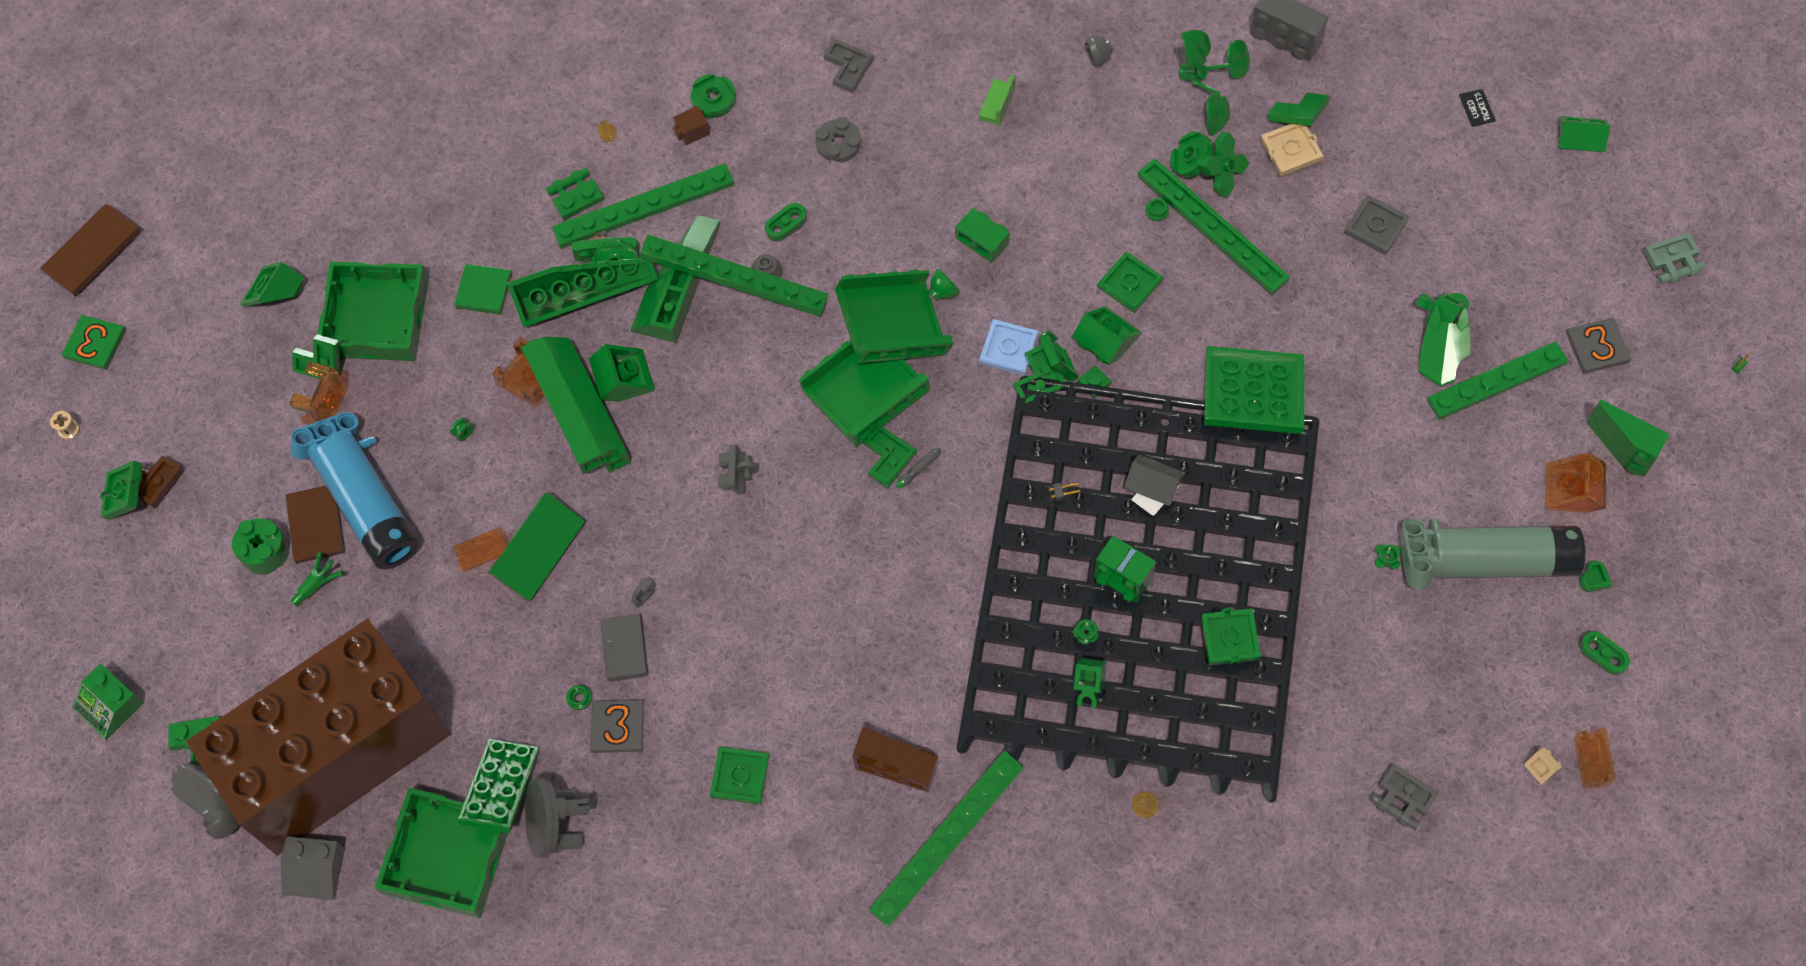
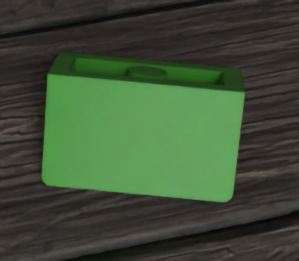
[979,74,1016,126]

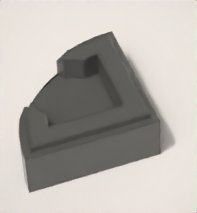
[631,577,655,608]

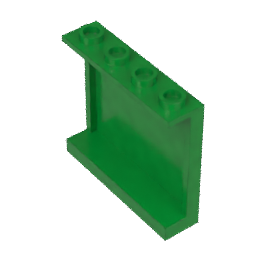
[835,269,953,363]
[799,340,930,447]

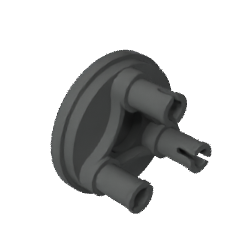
[525,778,589,858]

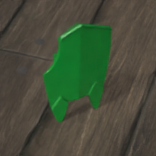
[1419,306,1470,387]

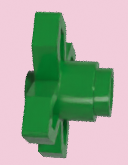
[1200,132,1249,197]

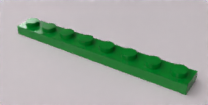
[1137,158,1290,295]
[552,163,734,249]
[640,234,828,317]
[868,750,1024,928]

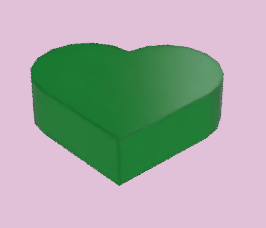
[1579,561,1612,592]

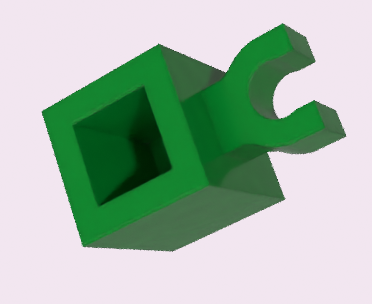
[1416,292,1465,324]
[1074,658,1107,708]

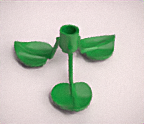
[1179,30,1250,136]

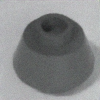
[1085,37,1113,67]
[751,254,783,277]

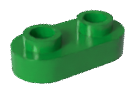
[765,203,807,241]
[1580,631,1630,675]

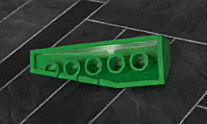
[507,258,658,327]

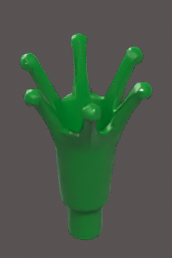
[290,551,344,607]

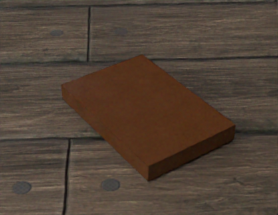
[285,486,345,564]

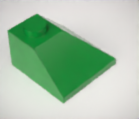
[240,261,304,307]

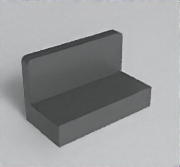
[1124,455,1185,506]

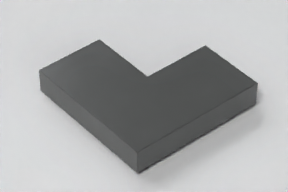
[823,39,874,93]

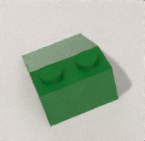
[1587,399,1670,477]

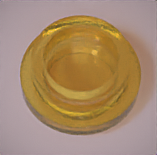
[597,119,616,142]
[1132,792,1158,818]

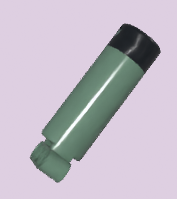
[1400,518,1585,590]

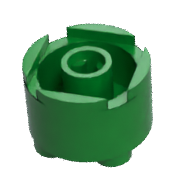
[232,518,289,575]

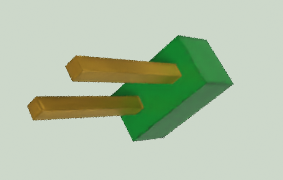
[1731,353,1750,374]

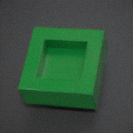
[1077,365,1112,399]

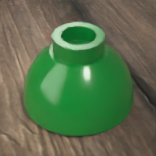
[928,269,960,301]

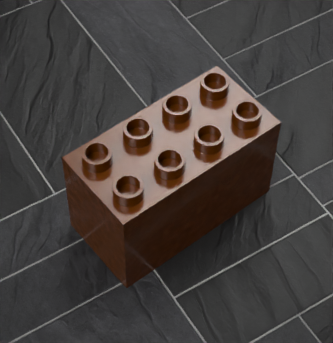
[186,618,452,856]

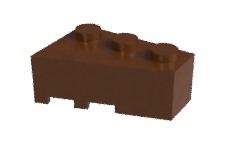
[852,727,938,793]

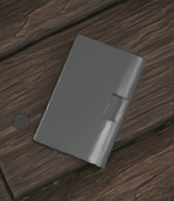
[601,614,648,681]

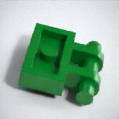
[545,167,605,221]

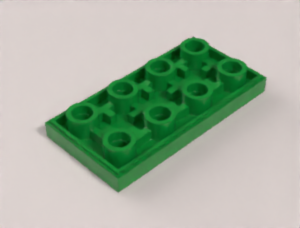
[488,492,585,602]
[458,739,539,833]

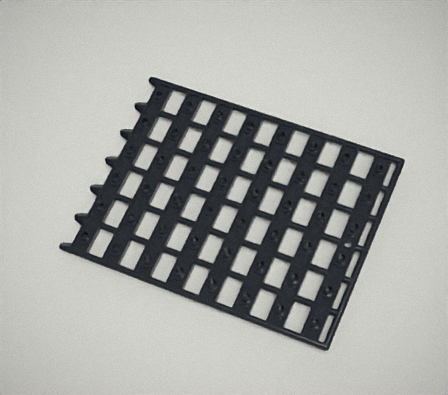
[956,376,1320,803]

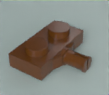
[138,455,184,509]

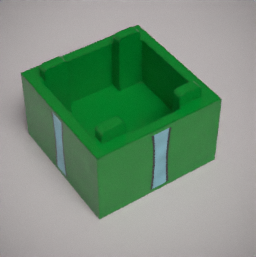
[1094,536,1156,603]

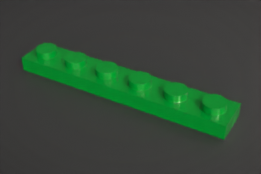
[1427,341,1569,420]

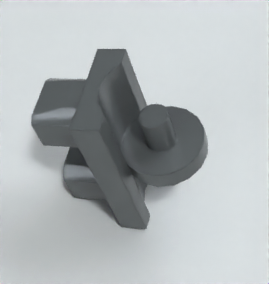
[718,444,758,494]

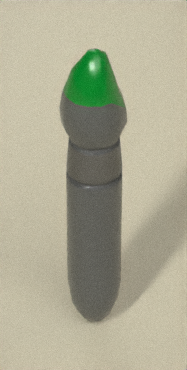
[896,448,941,488]

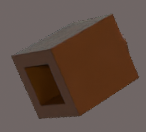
[672,106,710,146]

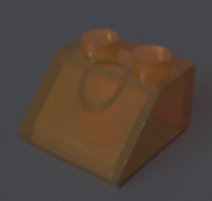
[1545,452,1606,513]

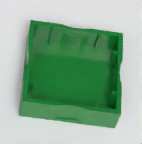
[317,261,429,361]
[374,787,508,919]

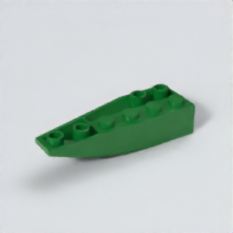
[631,215,720,343]

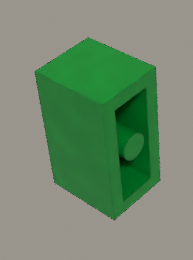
[955,208,1010,263]

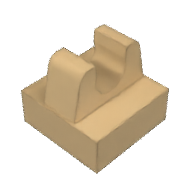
[1524,747,1562,785]

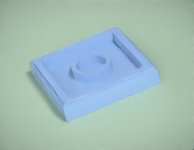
[979,319,1039,375]

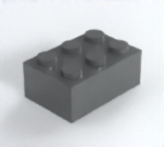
[1250,0,1329,62]

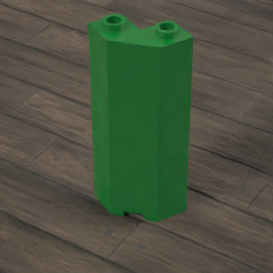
[521,337,631,474]

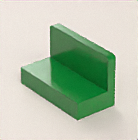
[1558,116,1611,152]

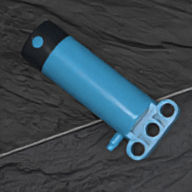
[290,412,419,570]

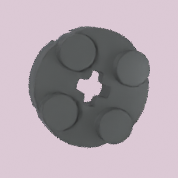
[815,117,861,162]

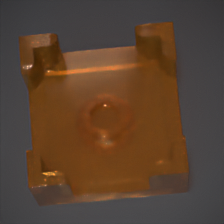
[492,337,545,408]
[289,361,348,425]

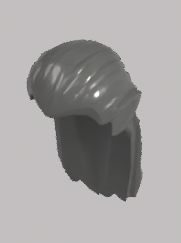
[171,763,239,839]

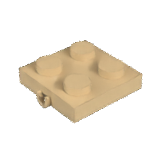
[1260,124,1324,177]

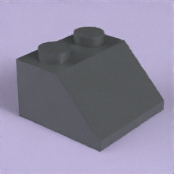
[281,837,345,900]

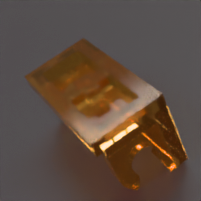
[453,527,507,572]
[1574,728,1616,788]

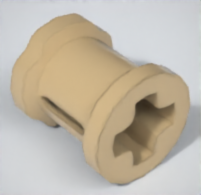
[50,411,80,440]

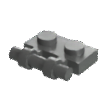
[1370,764,1439,830]

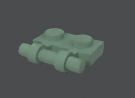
[1643,232,1706,284]

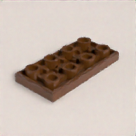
[40,203,141,296]

